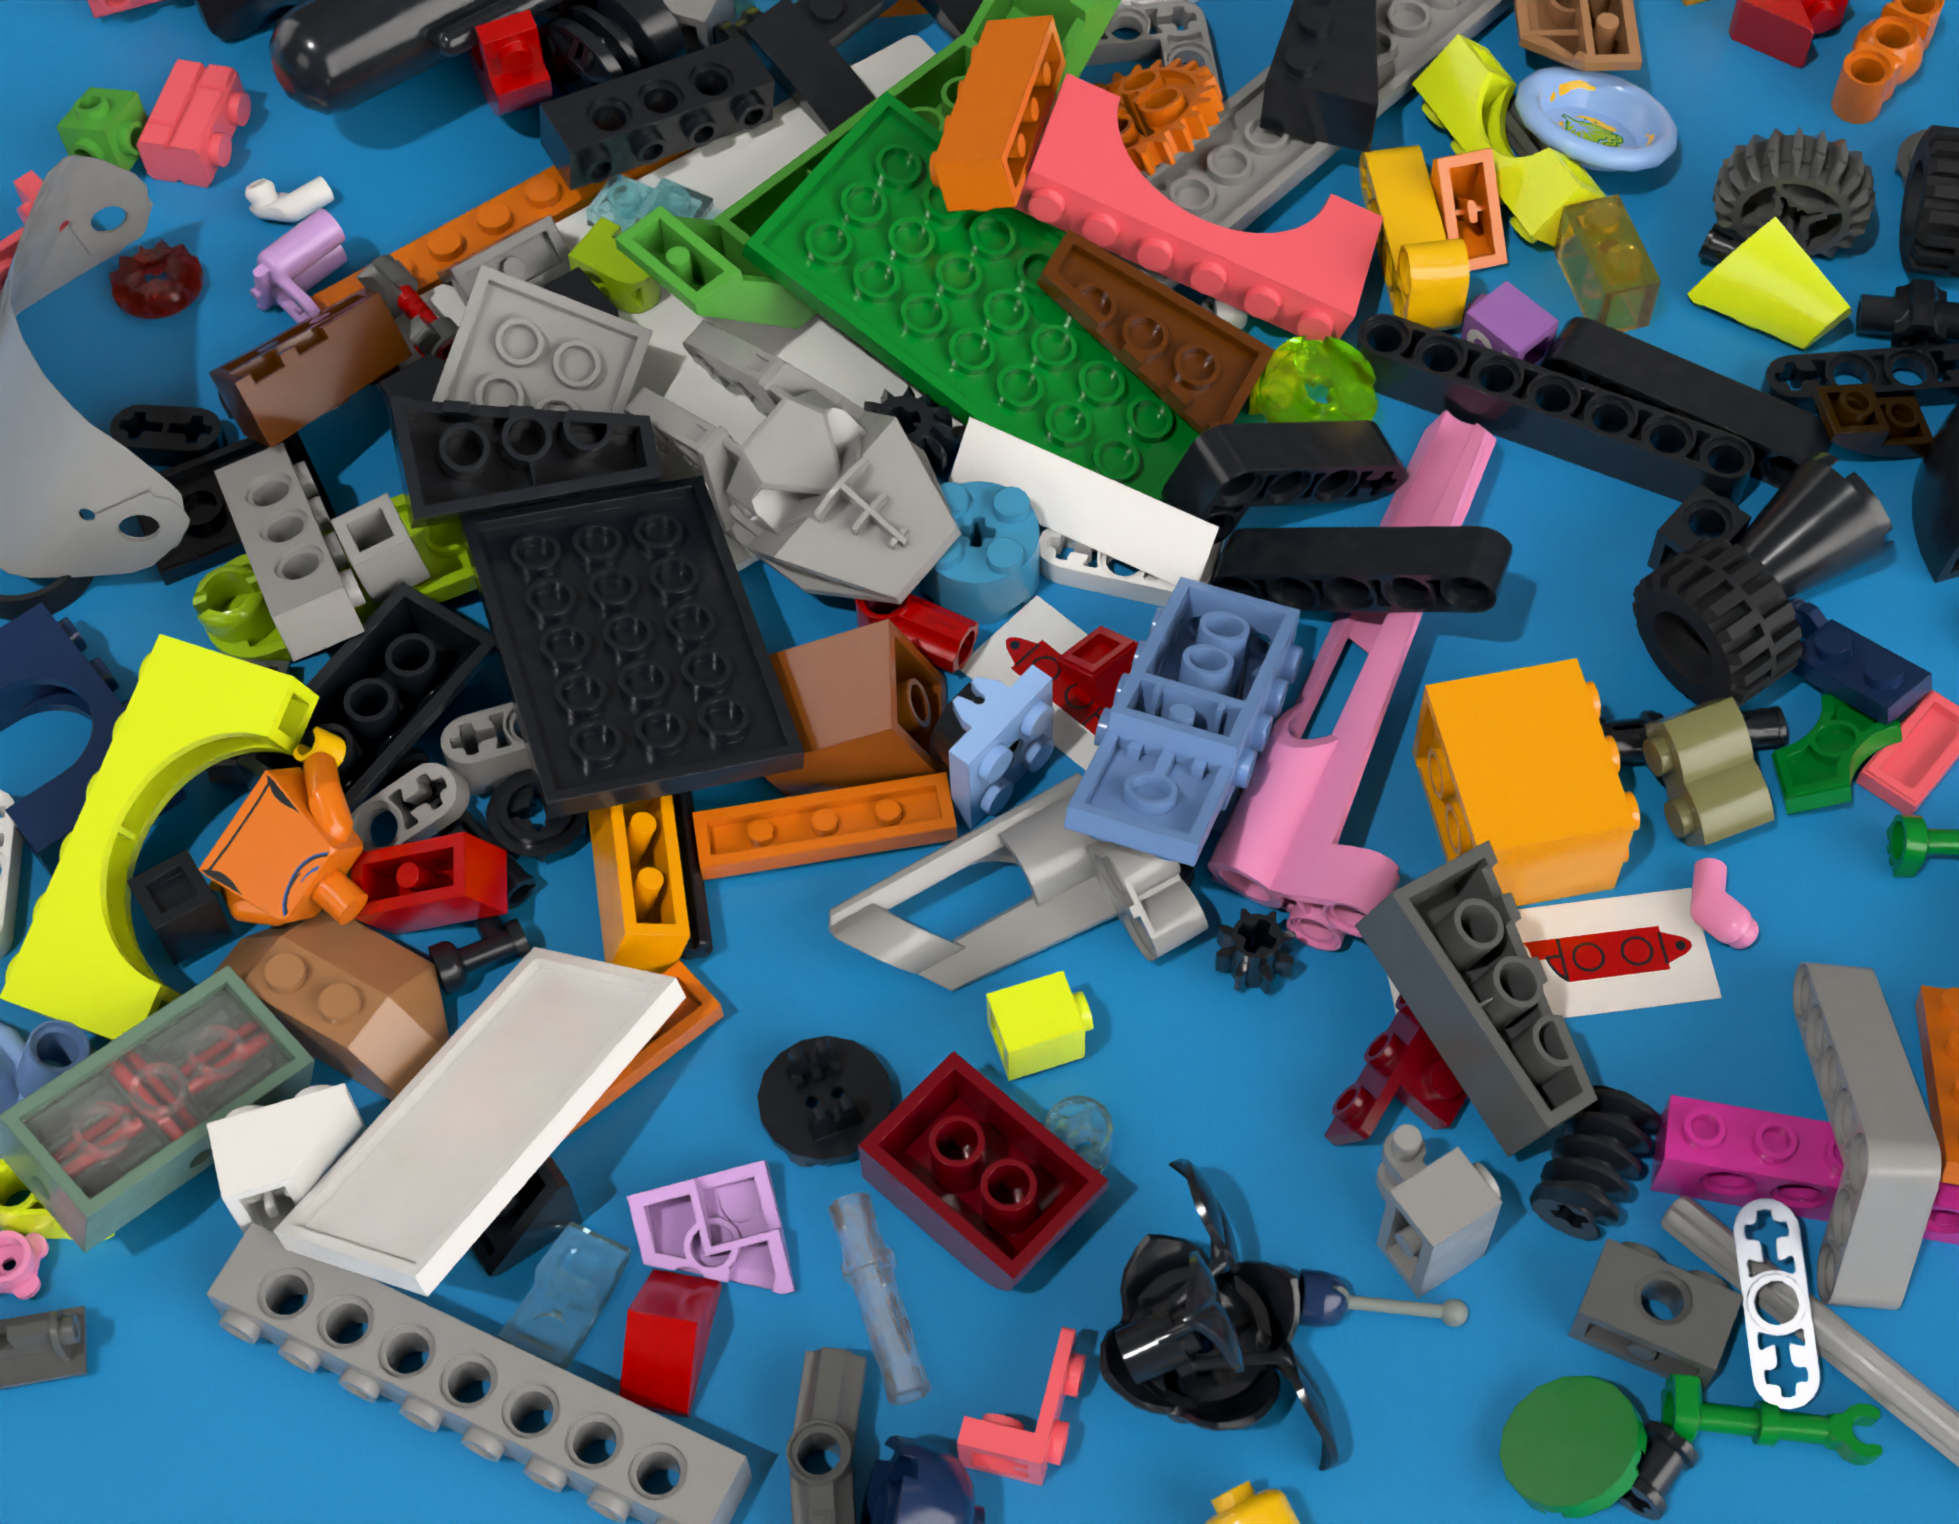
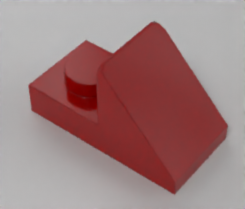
[1728,0,1848,68]

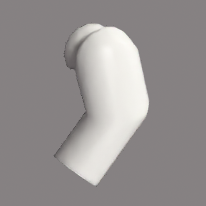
[245,176,335,223]

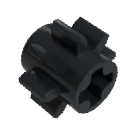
[1215,908,1296,994]

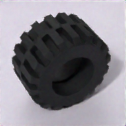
[1899,125,1959,278]
[1632,537,1803,707]

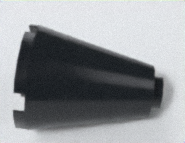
[1735,451,1894,599]

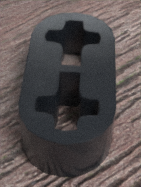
[110,404,228,467]

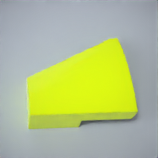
[1687,216,1852,351]

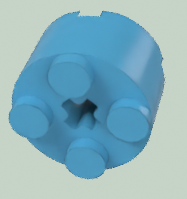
[919,481,1040,624]

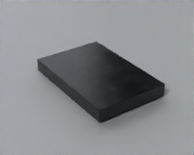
[136,431,336,586]

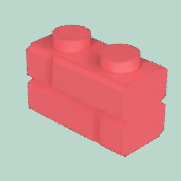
[136,59,251,188]

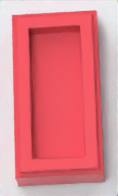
[1856,690,1959,815]

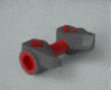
[356,255,459,361]

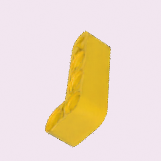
[1359,145,1470,331]

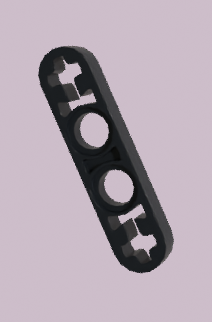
[1761,343,1959,414]

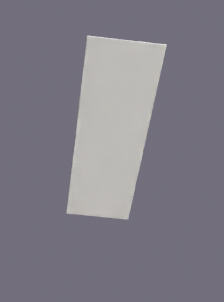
[949,417,1219,586]

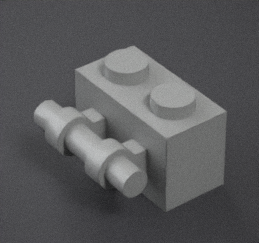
[1376,1124,1502,1299]

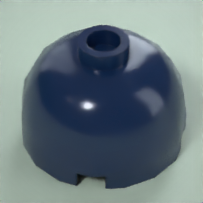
[859,1435,985,1524]

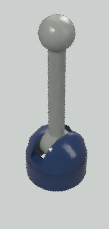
[1298,1269,1468,1328]

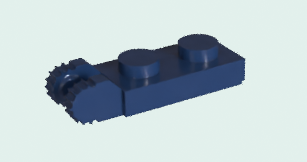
[1790,597,1932,725]

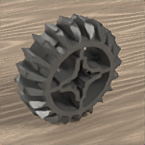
[1713,127,1876,259]

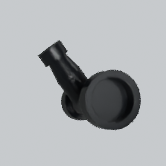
[427,915,531,996]

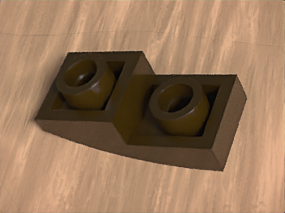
[1811,383,1933,458]

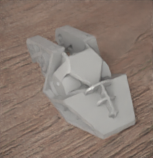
[623,320,961,604]

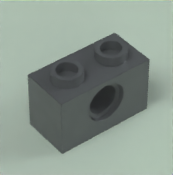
[1568,1238,1744,1394]

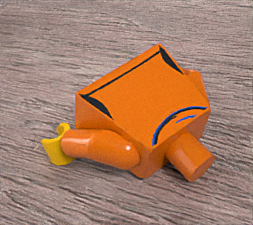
[198,726,368,926]

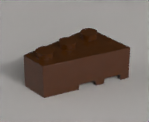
[209,288,412,448]

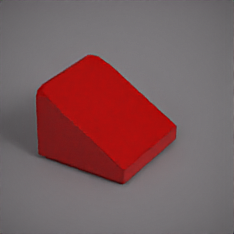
[1056,626,1139,709]

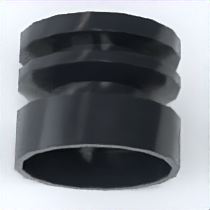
[538,0,686,95]

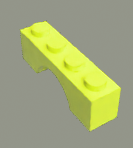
[1412,34,1609,249]

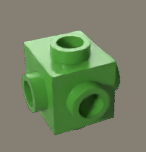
[56,87,148,171]

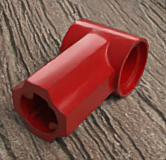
[855,594,979,674]

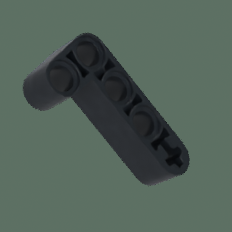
[1161,420,1406,545]

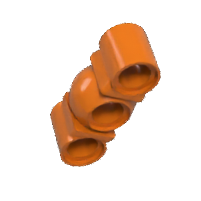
[1831,0,1945,124]

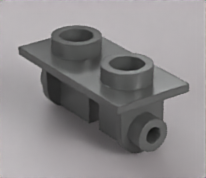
[0,1306,87,1389]

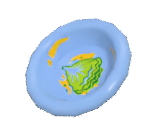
[1515,66,1678,172]

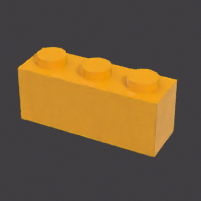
[588,795,690,974]

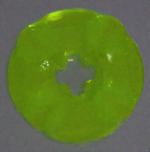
[1255,335,1378,423]

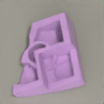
[627,1159,796,1294]

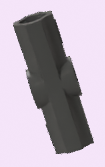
[786,1347,867,1524]

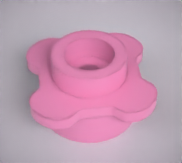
[0,1230,49,1300]

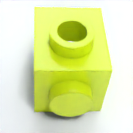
[986,971,1094,1081]

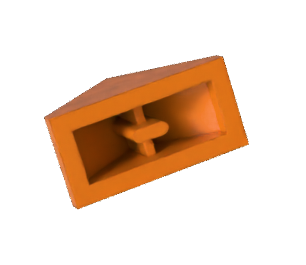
[1430,148,1508,271]

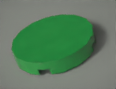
[1499,1376,1647,1518]

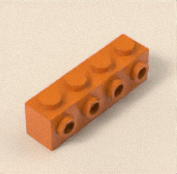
[929,15,1066,212]

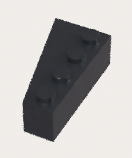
[1259,0,1378,152]
[386,396,662,529]

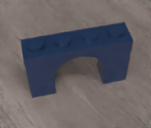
[0,602,187,878]

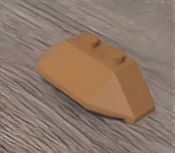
[1513,0,1642,71]
[211,909,450,1102]

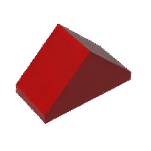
[619,1269,722,1418]

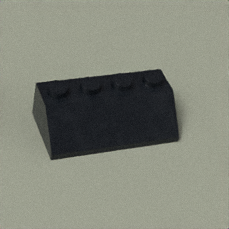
[236,581,497,814]

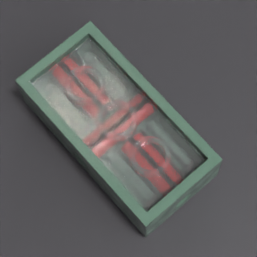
[0,965,315,1253]

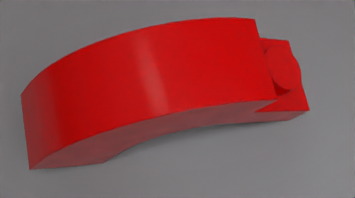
[467,9,553,117]

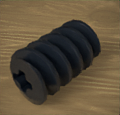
[1529,1085,1663,1241]

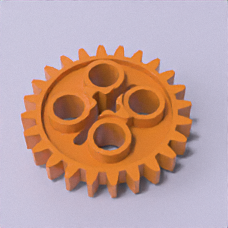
[1093,58,1224,176]

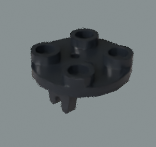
[757,1036,893,1167]

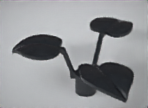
[1115,1159,1338,1471]

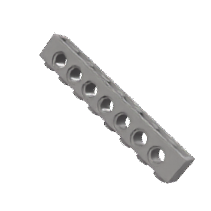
[206,1222,753,1524]

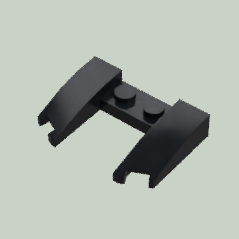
[744,0,983,135]

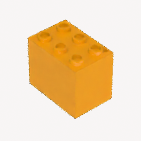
[1412,658,1640,907]

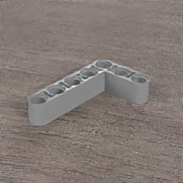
[1792,962,1941,1310]

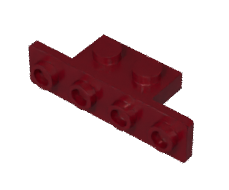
[1324,995,1467,1146]

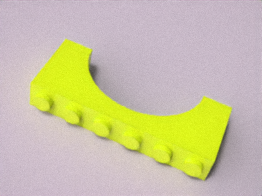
[0,634,320,1041]

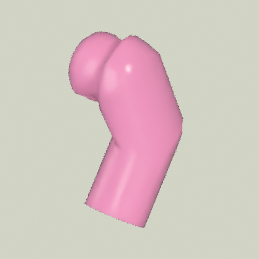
[1690,858,1759,949]

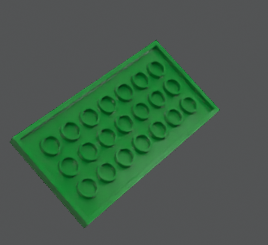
[742,91,1200,501]

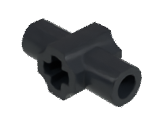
[1855,279,1959,347]

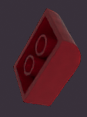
[858,1051,1109,1291]

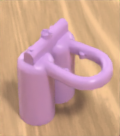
[250,208,347,323]

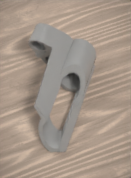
[828,773,1208,991]

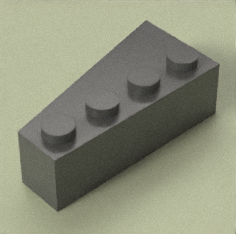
[1355,840,1598,1157]

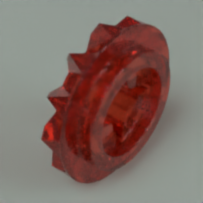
[109,239,204,319]

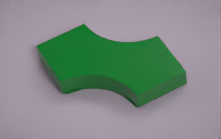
[1771,694,1902,815]

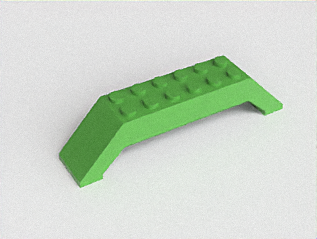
[615,0,1121,329]

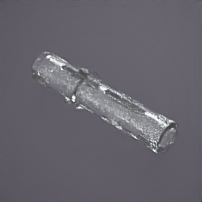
[828,1193,932,1406]

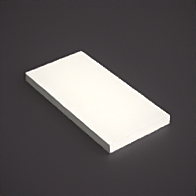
[273,947,686,1297]

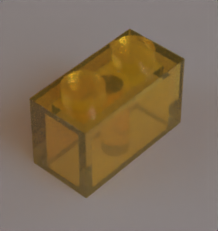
[1553,194,1661,332]

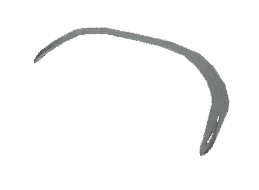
[0,155,190,578]

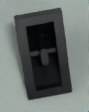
[470,1156,583,1277]

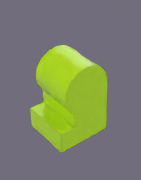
[568,217,661,314]

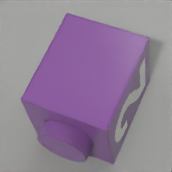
[1461,280,1559,366]

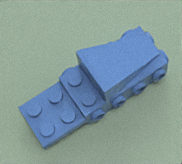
[1064,577,1304,867]

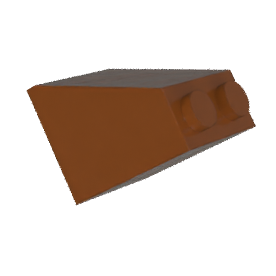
[764,619,950,796]

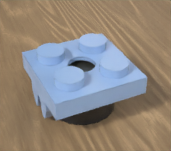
[928,664,1054,830]

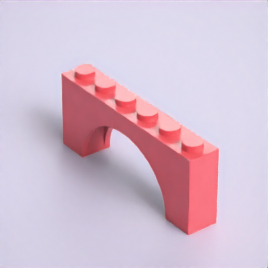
[1012,73,1383,351]

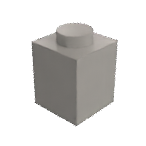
[330,493,431,604]

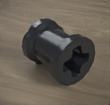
[1617,1420,1699,1520]

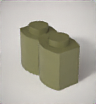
[1643,697,1774,846]

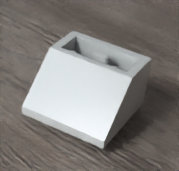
[206,1083,367,1234]

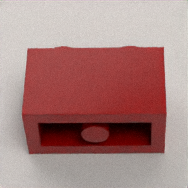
[351,832,508,935]

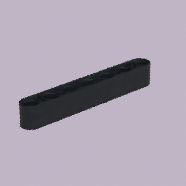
[1353,314,1755,506]

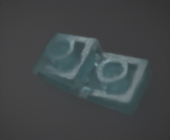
[586,174,714,233]

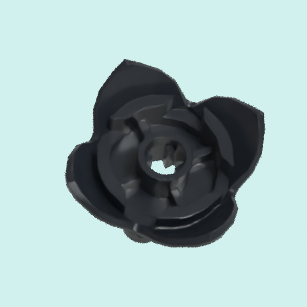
[1100,1234,1300,1431]

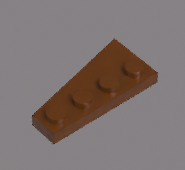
[1037,229,1275,435]

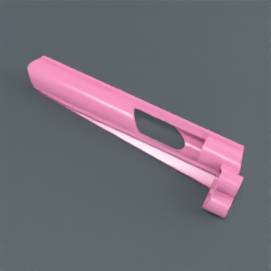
[1207,410,1497,951]

